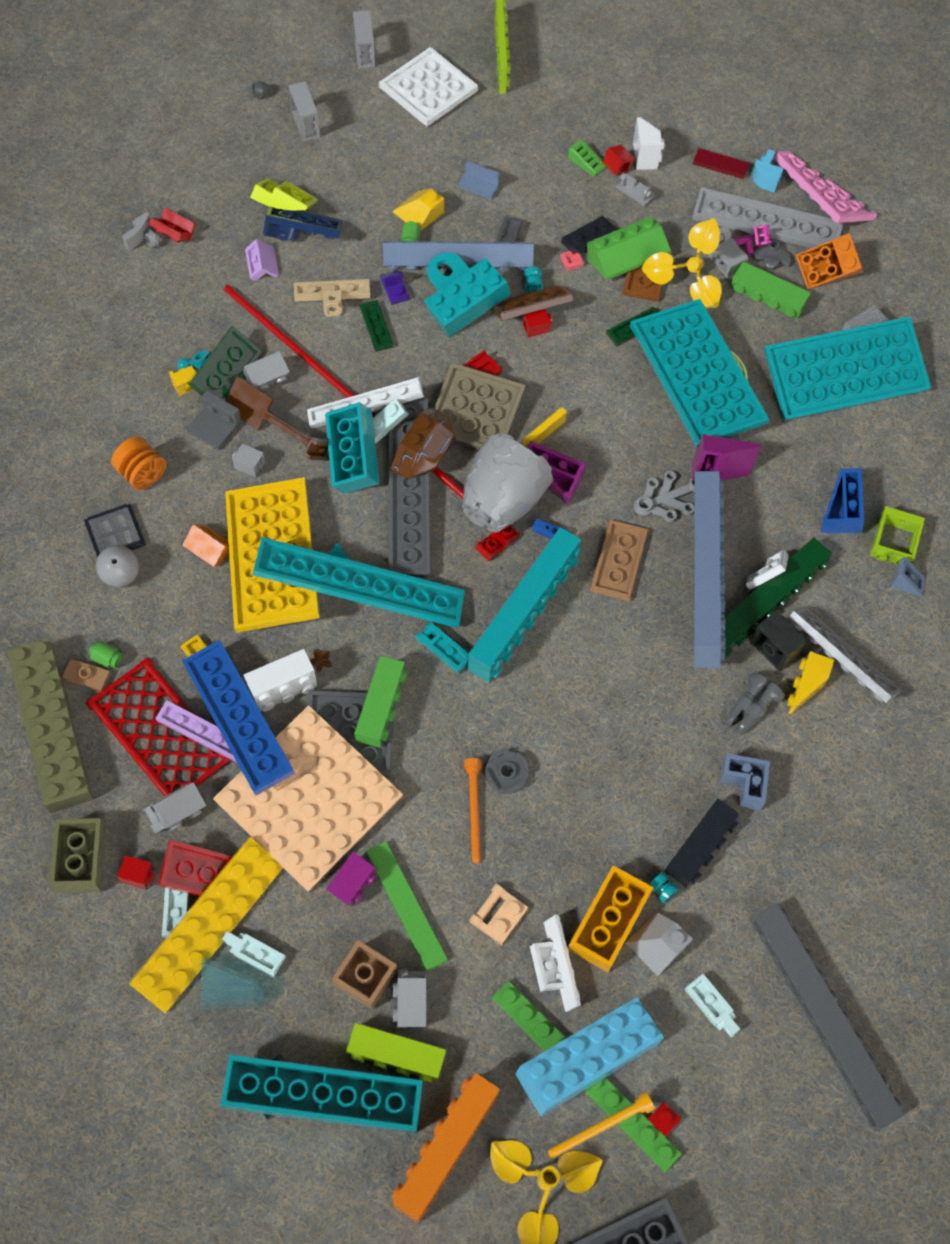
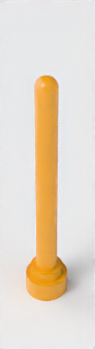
[548,1091,656,1158]

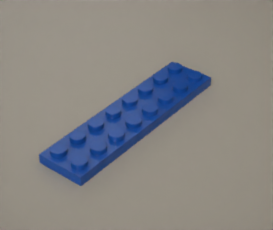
[182,640,295,796]

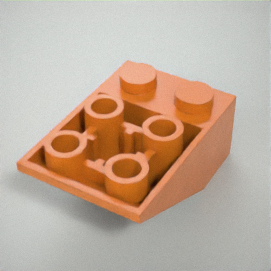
[796,233,864,289]

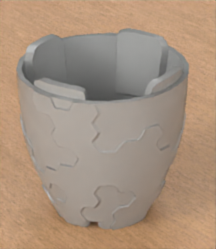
[462,433,553,533]

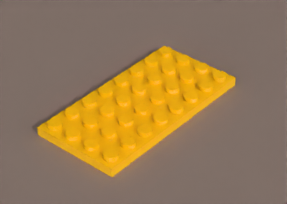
[225,477,320,633]

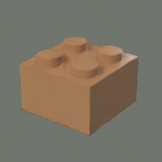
[331,940,398,1010]

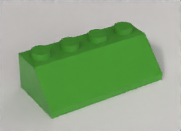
[587,216,671,280]

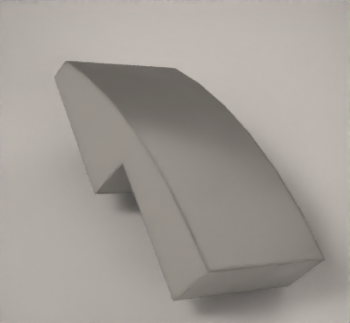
[122,212,151,251]

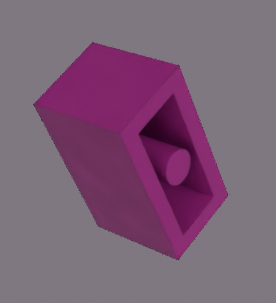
[326,852,379,907]

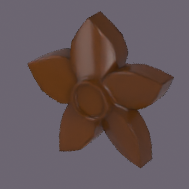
[310,649,332,673]

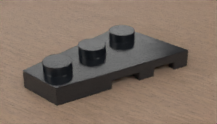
[561,215,618,254]

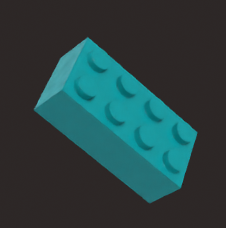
[325,402,379,494]

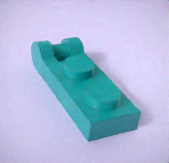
[415,622,469,674]

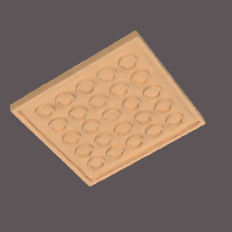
[213,705,403,893]

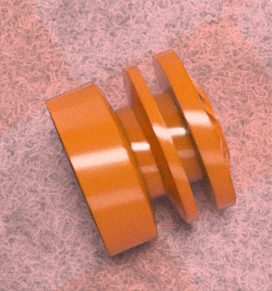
[111,436,166,490]

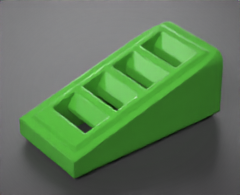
[568,139,606,177]

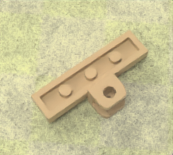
[294,279,370,317]

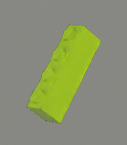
[346,1023,446,1084]

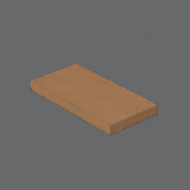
[590,519,649,601]

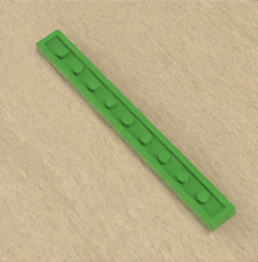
[492,981,681,1173]

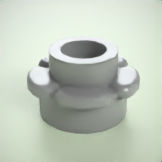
[144,230,161,248]

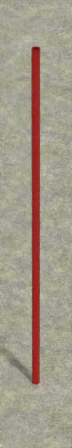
[224,285,464,499]

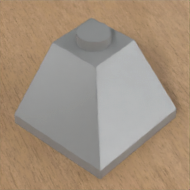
[625,912,693,976]

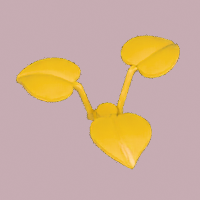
[642,218,722,308]
[490,1140,602,1244]

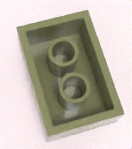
[49,818,106,893]

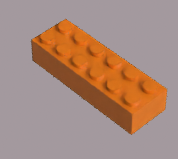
[391,1072,500,1224]

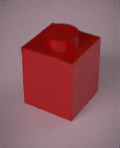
[602,145,635,176]
[522,309,553,338]
[117,855,156,890]

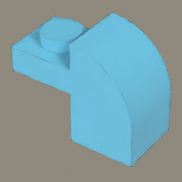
[752,149,783,193]

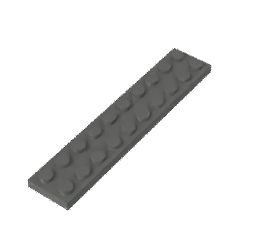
[389,394,430,577]

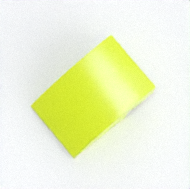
[250,178,318,211]

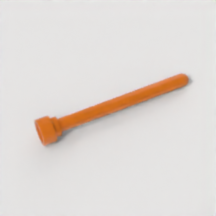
[464,758,482,864]

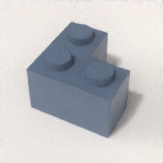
[720,753,770,811]

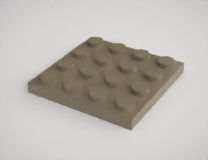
[434,363,526,450]

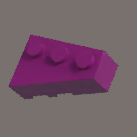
[527,441,585,506]

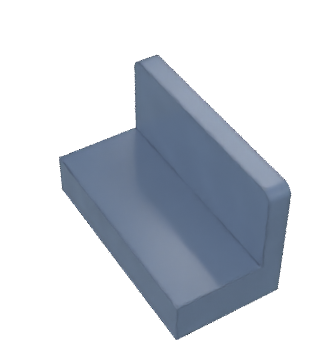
[459,161,500,200]

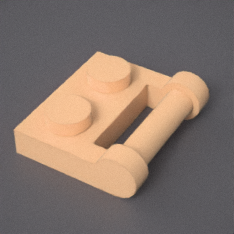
[469,884,528,945]

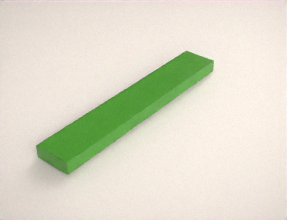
[366,841,448,972]

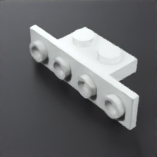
[530,915,581,1012]

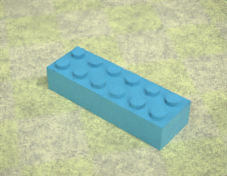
[515,997,664,1117]

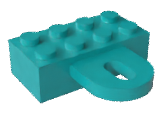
[424,253,511,338]

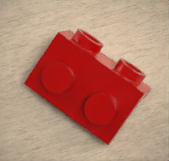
[149,208,196,243]

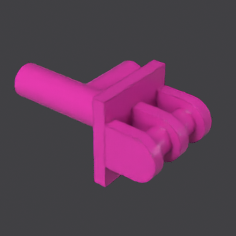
[734,224,772,255]

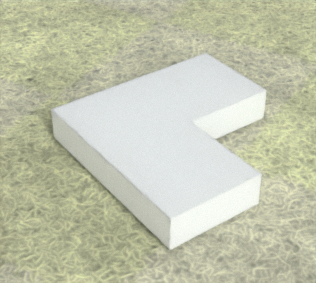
[746,550,789,590]

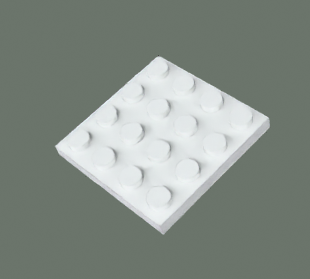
[379,47,478,127]

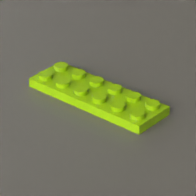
[495,0,510,94]

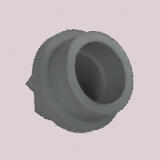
[252,80,269,99]

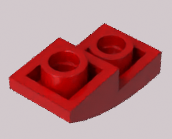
[475,525,520,561]

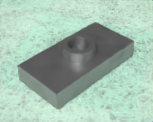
[496,216,523,242]

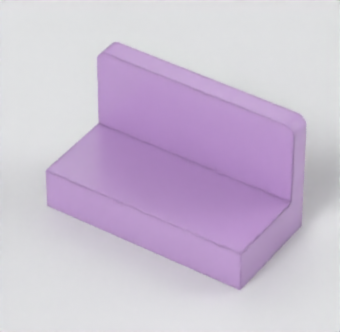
[245,239,279,280]

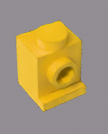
[169,366,198,396]

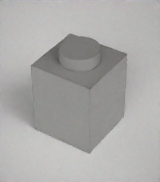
[232,444,265,478]

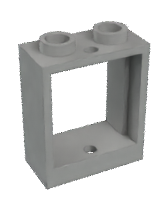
[353,11,375,68]
[288,81,320,141]

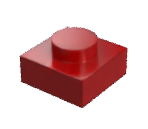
[647,1102,681,1137]

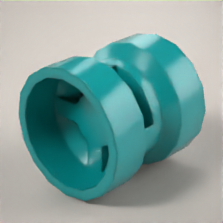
[524,266,543,292]
[649,872,679,904]

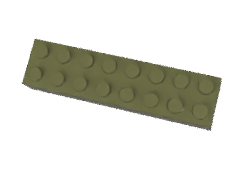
[7,637,93,813]

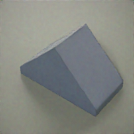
[891,557,926,596]

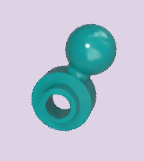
[177,350,210,370]

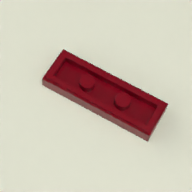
[693,148,750,179]

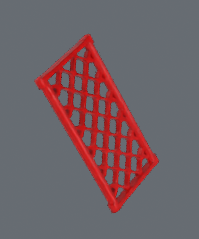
[85,657,232,797]

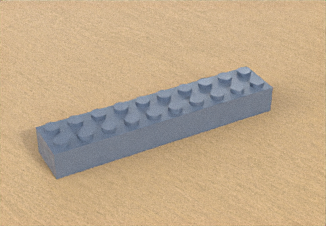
[694,471,725,668]

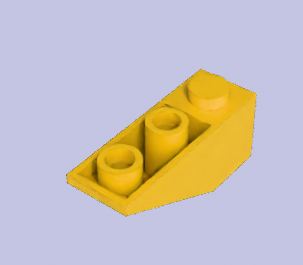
[787,651,834,714]

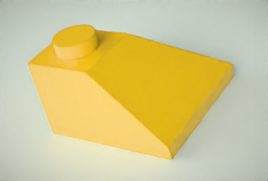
[393,189,444,231]

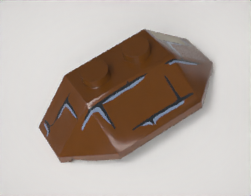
[391,407,456,479]

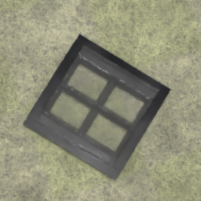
[84,504,146,557]

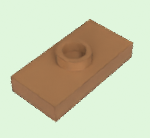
[62,658,111,692]

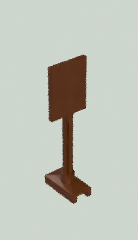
[225,376,329,461]

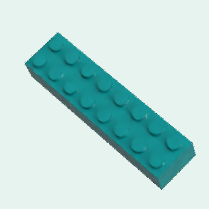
[468,527,582,683]
[220,1055,423,1134]

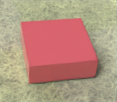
[560,251,584,271]

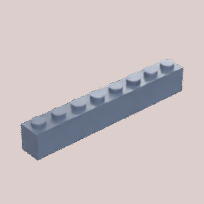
[383,241,534,270]

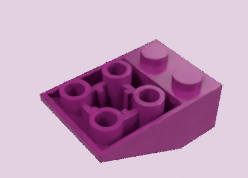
[691,434,762,480]

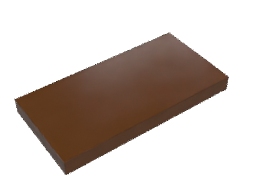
[491,285,573,320]

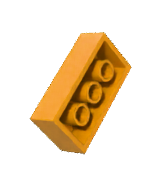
[568,865,653,973]

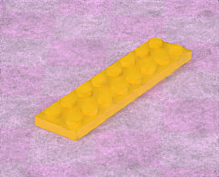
[128,837,283,1014]

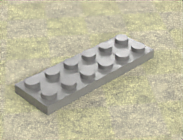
[789,607,902,703]

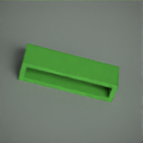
[731,261,811,319]
[355,656,408,748]

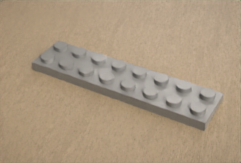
[692,187,843,248]

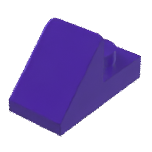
[379,270,409,305]

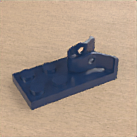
[263,206,343,240]

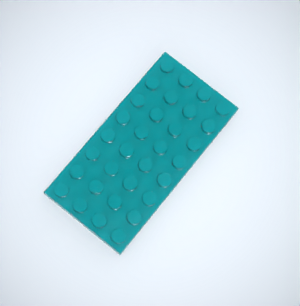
[630,299,769,448]
[764,317,931,421]

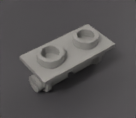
[616,173,655,206]

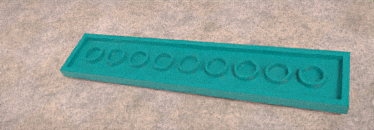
[252,537,465,628]

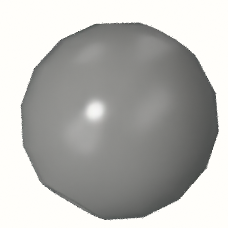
[96,545,139,588]

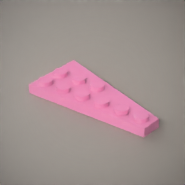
[774,151,878,223]

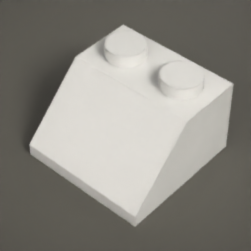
[633,117,665,170]

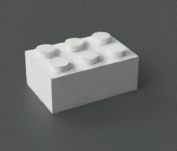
[244,649,317,712]

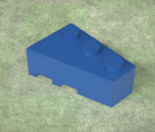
[821,468,864,533]

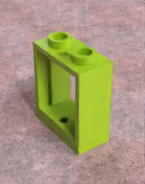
[870,506,925,565]

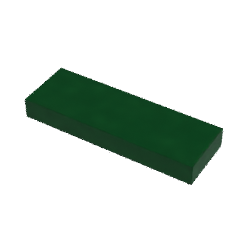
[359,300,394,352]
[606,307,657,347]

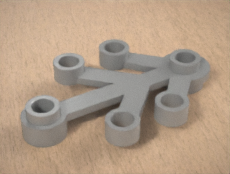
[634,471,695,523]

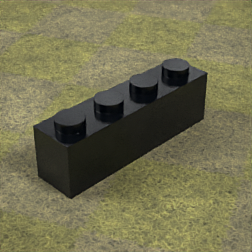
[664,798,740,888]

